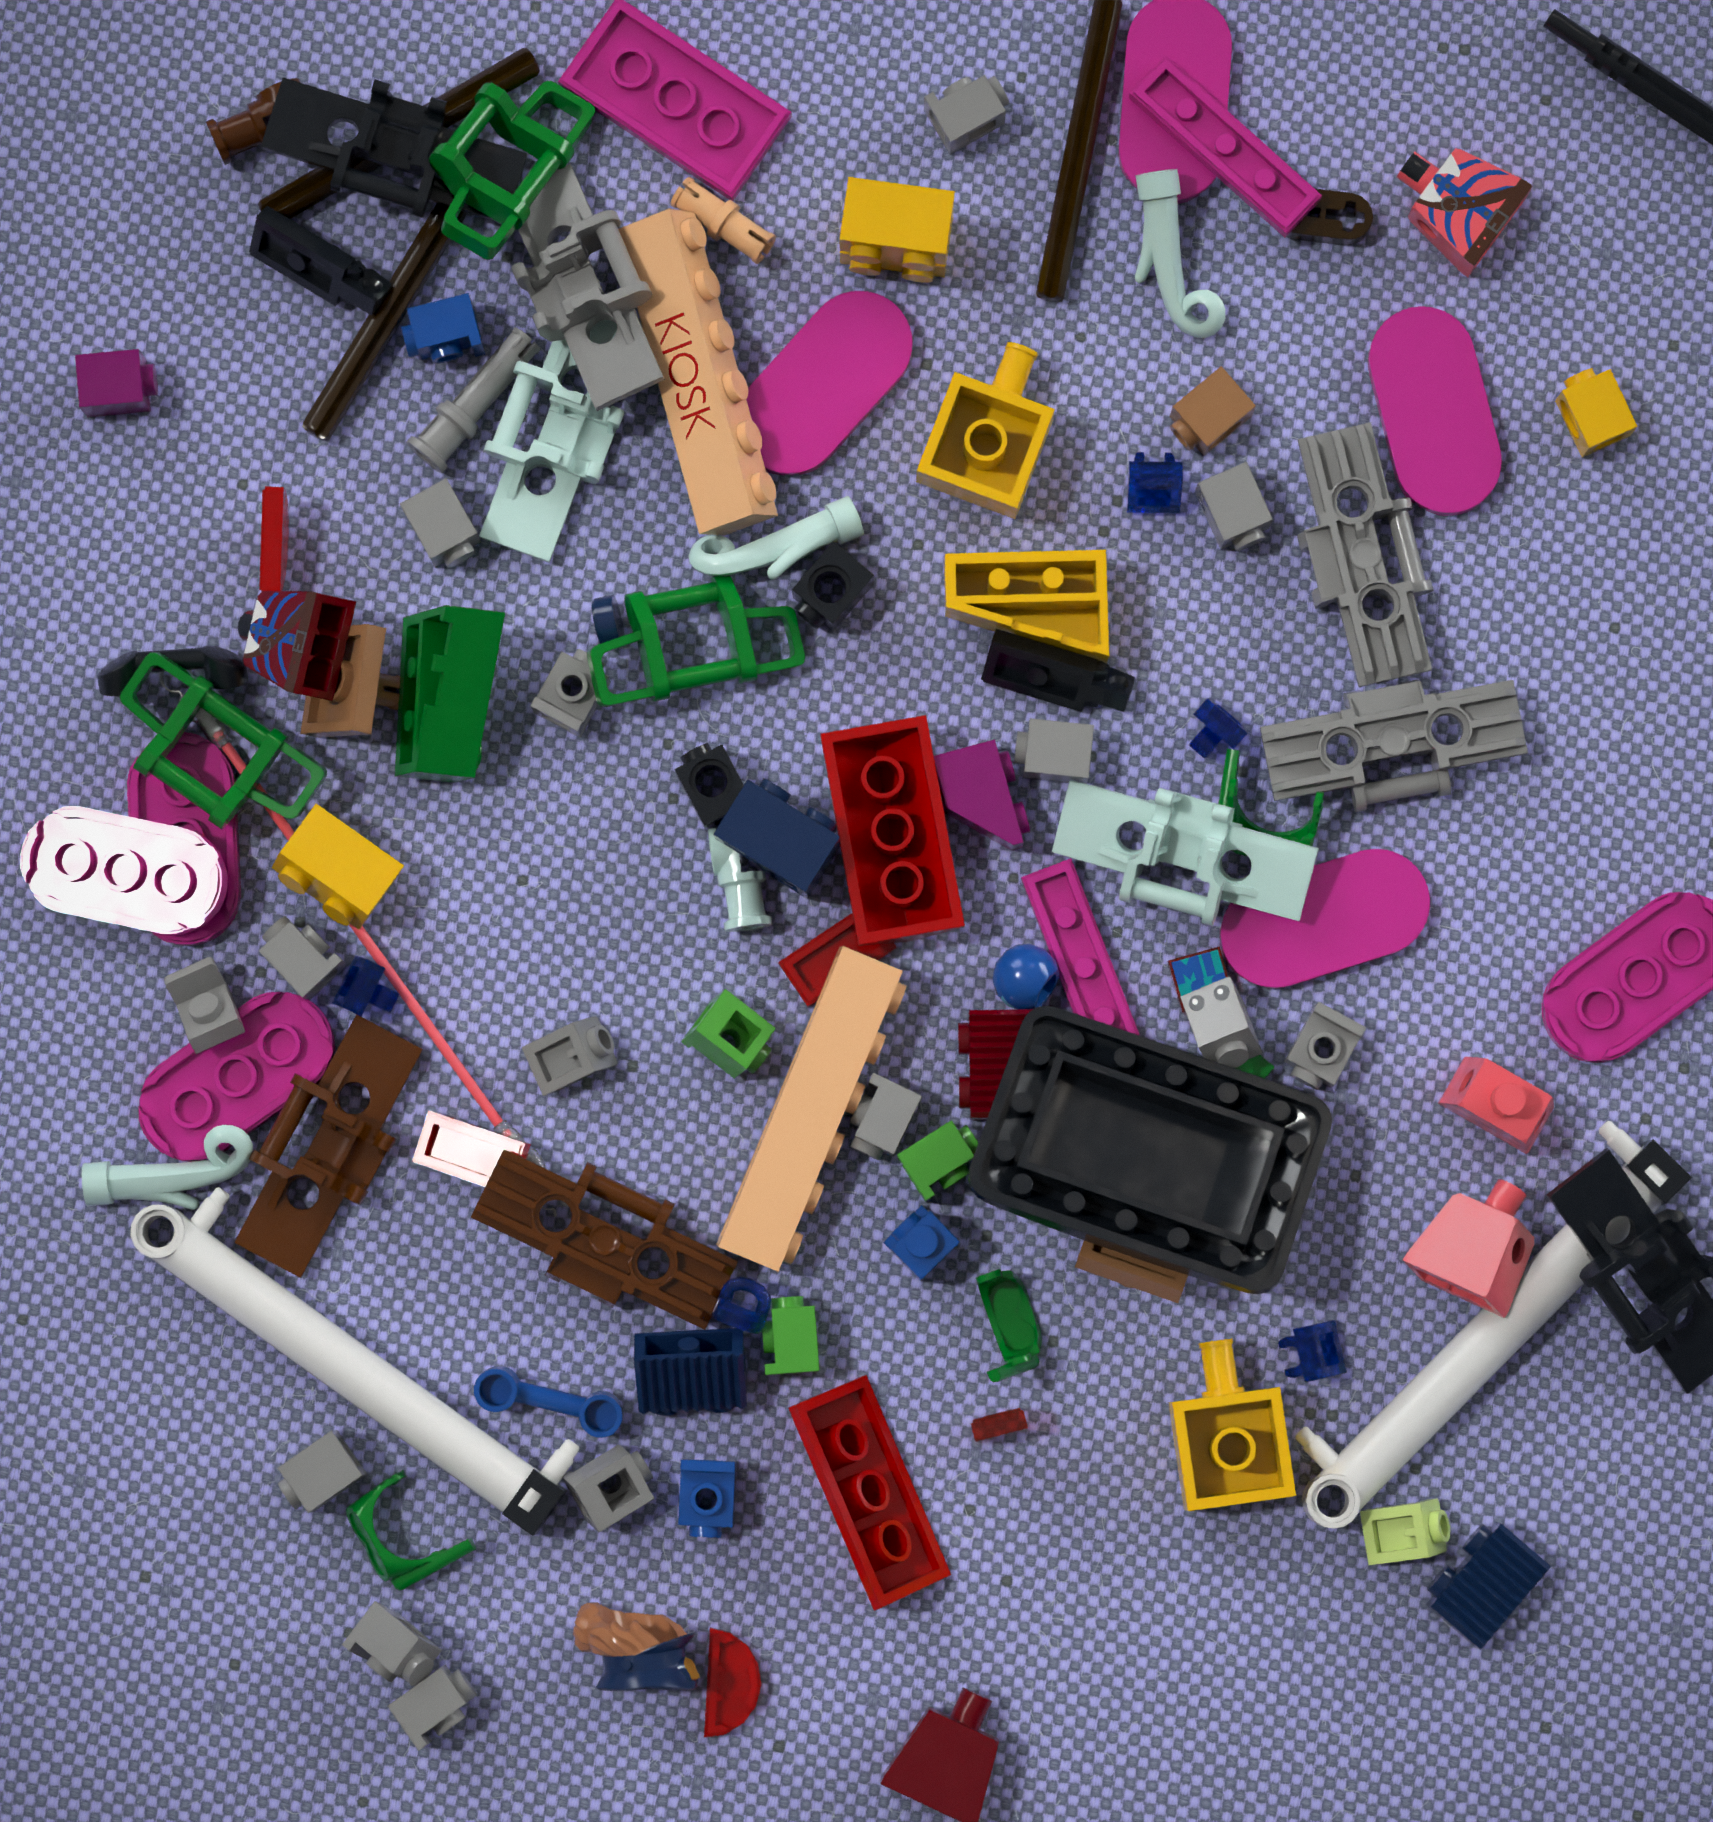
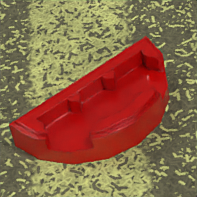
[259,486,289,591]
[704,1627,762,1738]

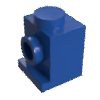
[401,293,486,363]
[883,1205,960,1281]
[678,1459,737,1538]

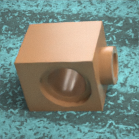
[1169,366,1256,456]

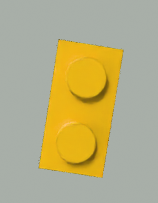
[271,804,404,930]

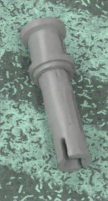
[406,327,541,474]

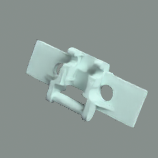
[479,320,625,563]
[1052,780,1319,926]

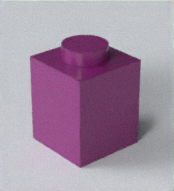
[75,349,158,418]

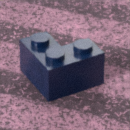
[713,778,841,900]

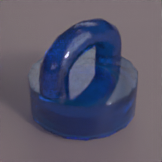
[712,1277,771,1334]

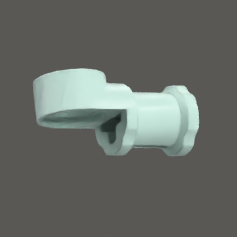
[708,827,773,932]

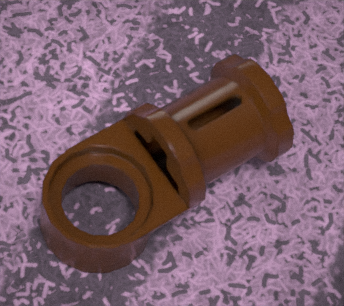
[206,78,301,165]

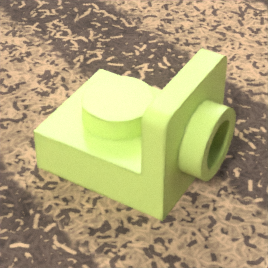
[1360,1498,1450,1565]

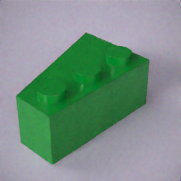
[395,605,505,783]

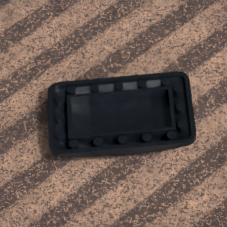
[968,1006,1332,1295]

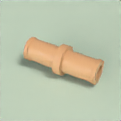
[670,177,776,264]

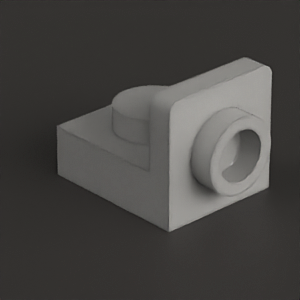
[164,957,245,1054]
[522,1016,617,1096]

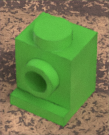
[681,989,776,1079]
[897,1120,978,1203]
[762,1296,820,1375]

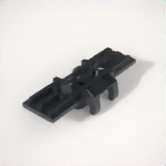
[261,77,528,223]
[1547,1148,1713,1394]

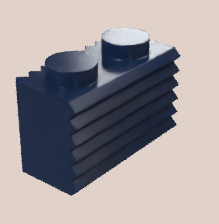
[634,1328,747,1416]
[1426,1522,1551,1650]

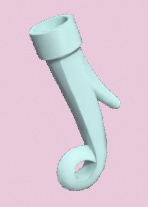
[1134,169,1225,338]
[688,496,864,580]
[82,1125,253,1210]

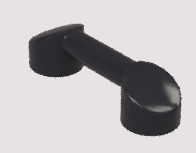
[97,646,248,696]

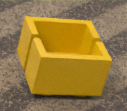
[839,177,955,283]

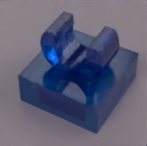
[1127,452,1183,513]
[1189,697,1251,759]
[332,955,400,1017]
[1278,1320,1347,1382]

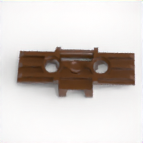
[234,1014,423,1278]
[471,1149,738,1330]

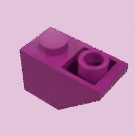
[934,739,1030,851]

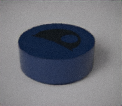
[592,595,625,647]

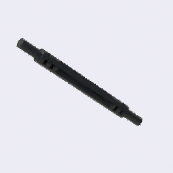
[1543,9,1713,145]

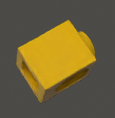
[1555,368,1638,458]

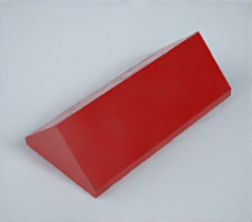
[820,715,965,946]
[788,1375,951,1611]

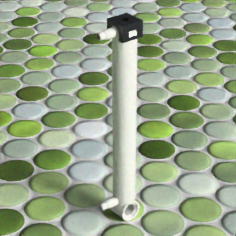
[1295,1121,1692,1529]
[130,1187,579,1536]

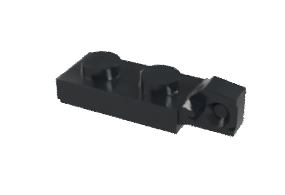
[249,206,392,316]
[981,629,1135,712]

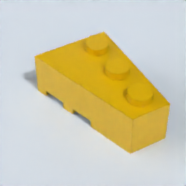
[944,550,1109,664]

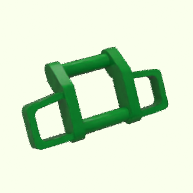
[429,81,595,260]
[587,575,805,707]
[120,652,327,829]

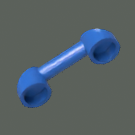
[474,1366,624,1438]

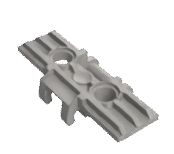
[511,164,665,411]
[1297,422,1434,687]
[1260,680,1528,812]

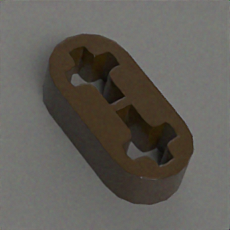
[1276,189,1373,246]

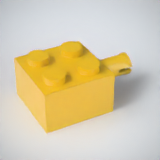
[916,342,1055,519]
[1168,1338,1296,1511]

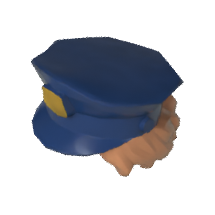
[573,1602,700,1691]

